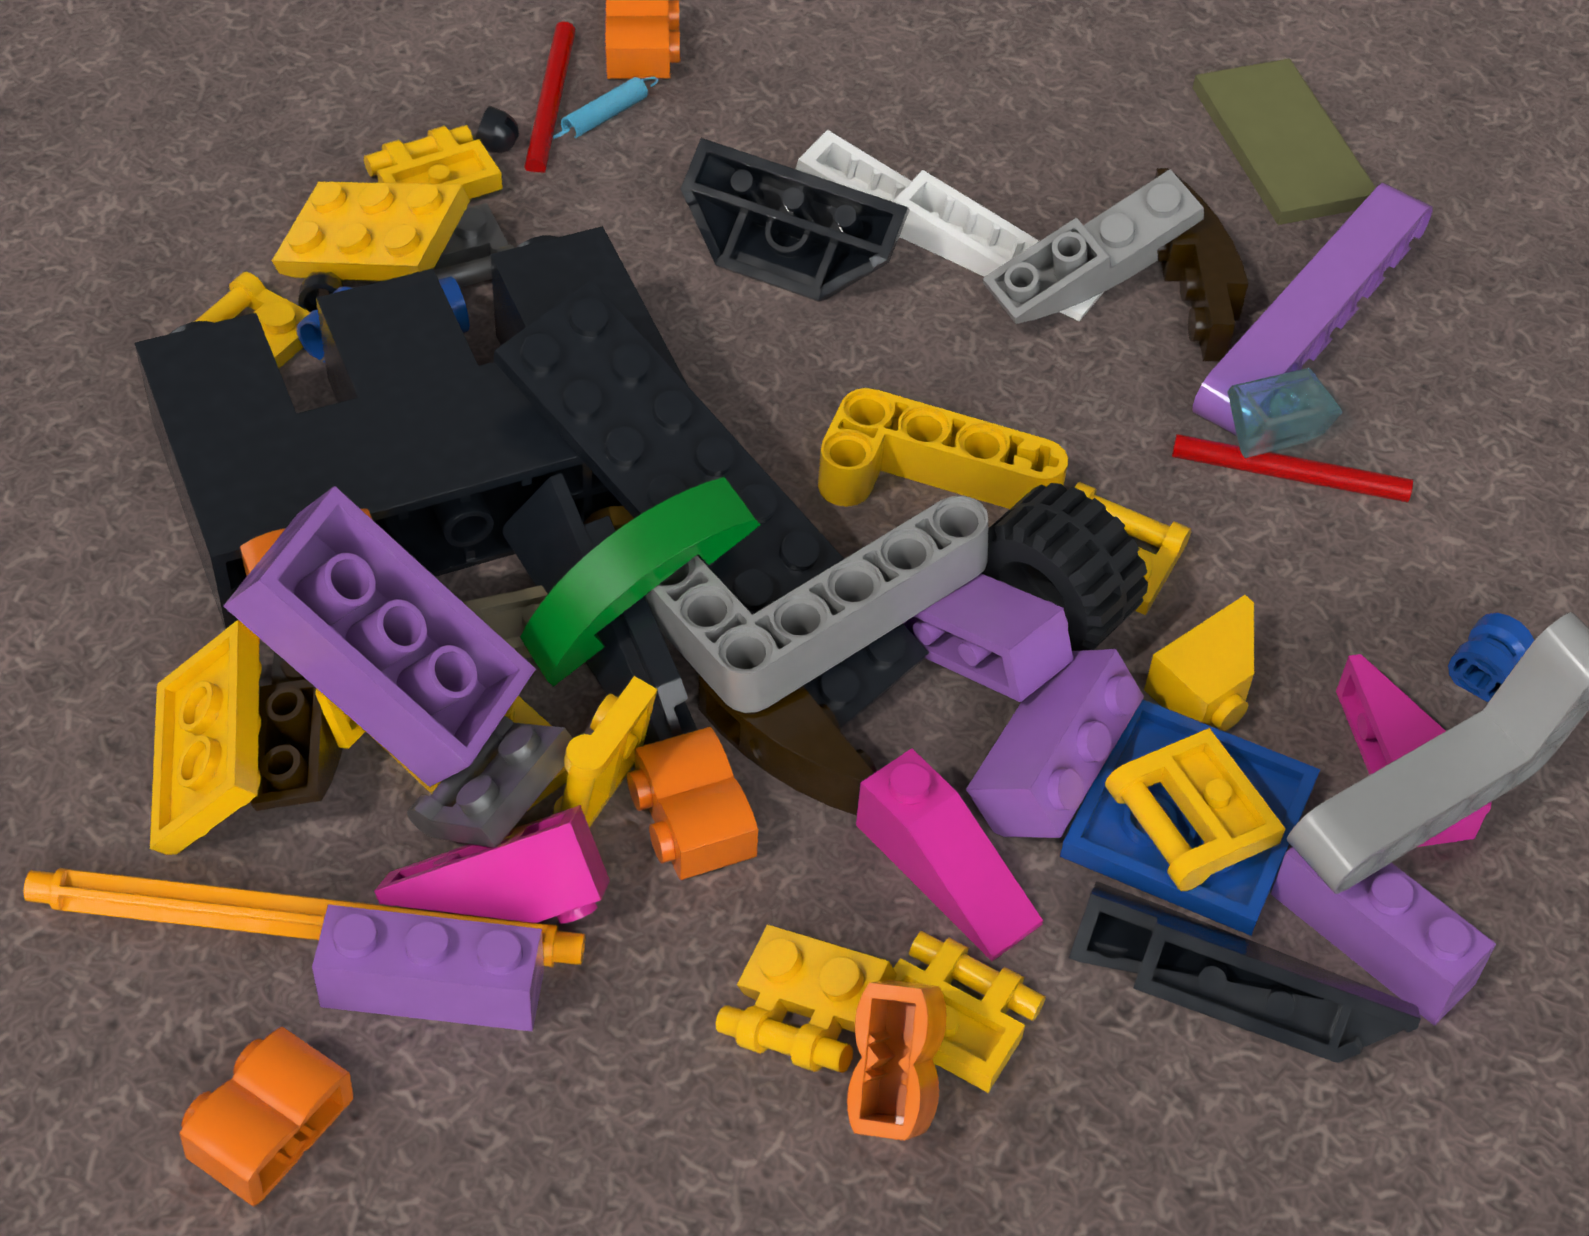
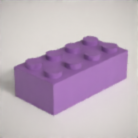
[223,486,536,787]

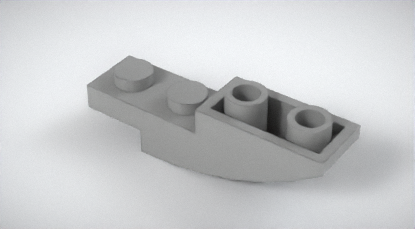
[982,169,1204,324]

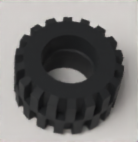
[982,483,1148,651]

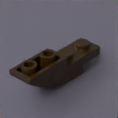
[1155,168,1249,362]
[251,651,343,811]
[698,674,877,816]

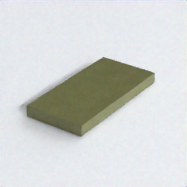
[1193,58,1376,225]

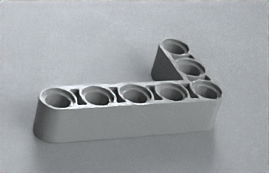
[645,496,988,713]
[1287,612,1589,894]

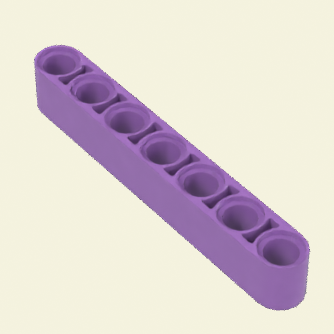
[1192,183,1433,440]

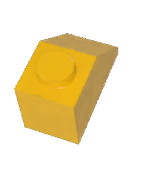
[1144,595,1254,731]

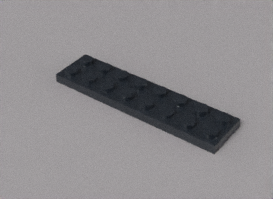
[493,279,929,730]

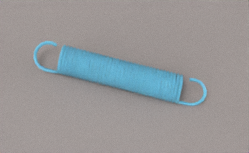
[552,77,658,139]

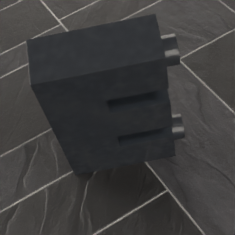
[134,226,687,629]

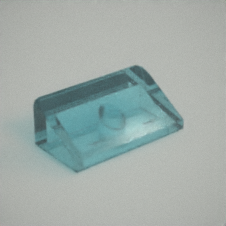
[1227,368,1343,458]

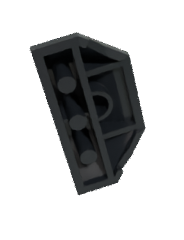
[680,138,910,302]

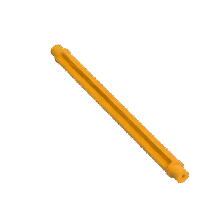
[23,868,586,967]

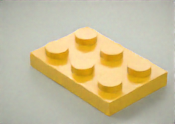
[272,182,470,281]
[150,620,262,855]

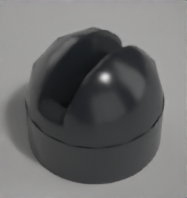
[475,106,519,153]
[298,272,344,312]

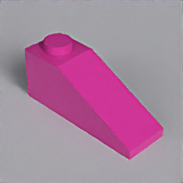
[1336,654,1492,847]
[856,748,1043,961]
[374,805,610,924]

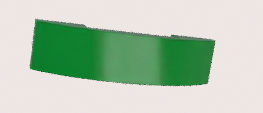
[520,477,760,687]

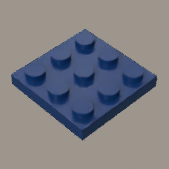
[1060,699,1320,936]

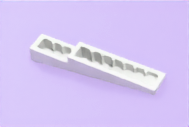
[796,130,1104,321]

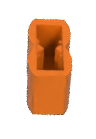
[605,0,680,79]
[627,727,758,880]
[847,980,947,1141]
[179,1026,354,1207]

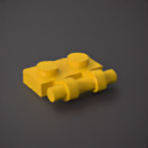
[364,125,502,199]
[716,924,897,1073]
[893,931,1046,1093]

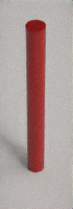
[524,21,576,173]
[1172,434,1413,503]

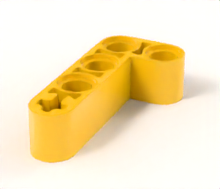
[818,388,1068,509]

